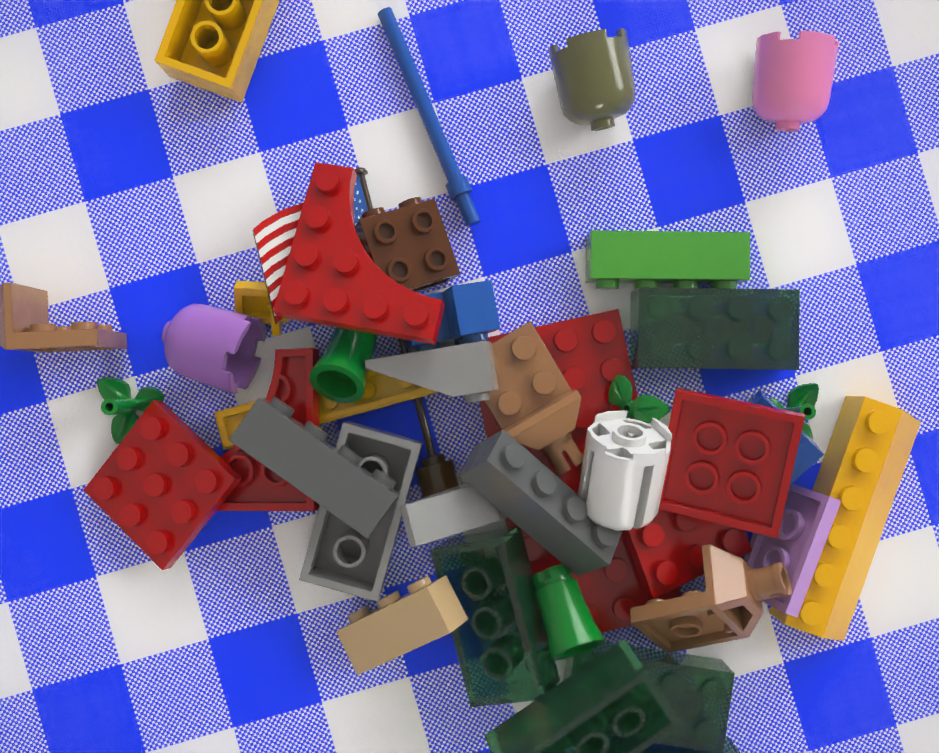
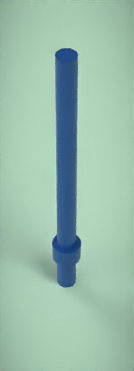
[377,7,481,227]

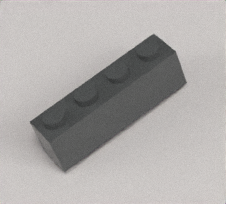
[229,397,400,539]
[458,430,622,576]

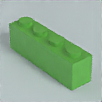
[585,230,750,291]

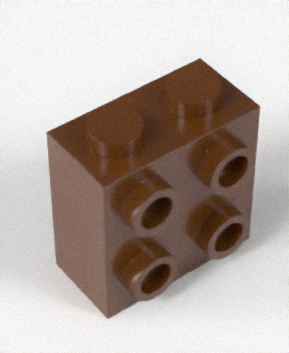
[355,197,460,292]

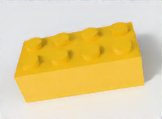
[154,0,280,103]

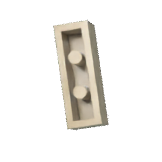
[336,575,468,675]

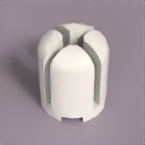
[578,410,672,531]

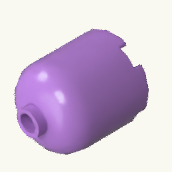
[162,303,266,394]

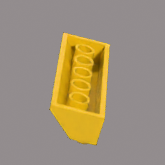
[769,396,921,641]

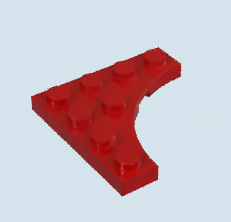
[273,162,445,345]
[217,348,320,511]

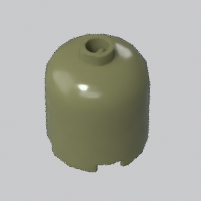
[548,28,635,131]

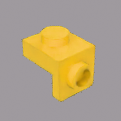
[234,280,291,336]

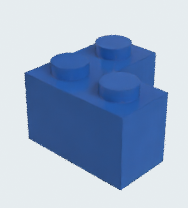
[403,280,500,352]

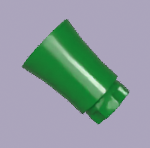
[309,327,377,403]
[532,564,606,661]

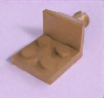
[0,282,127,353]
[485,321,584,475]
[630,544,792,653]

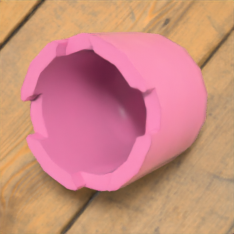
[752,31,839,132]

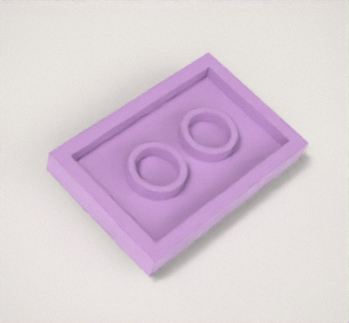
[743,484,841,617]

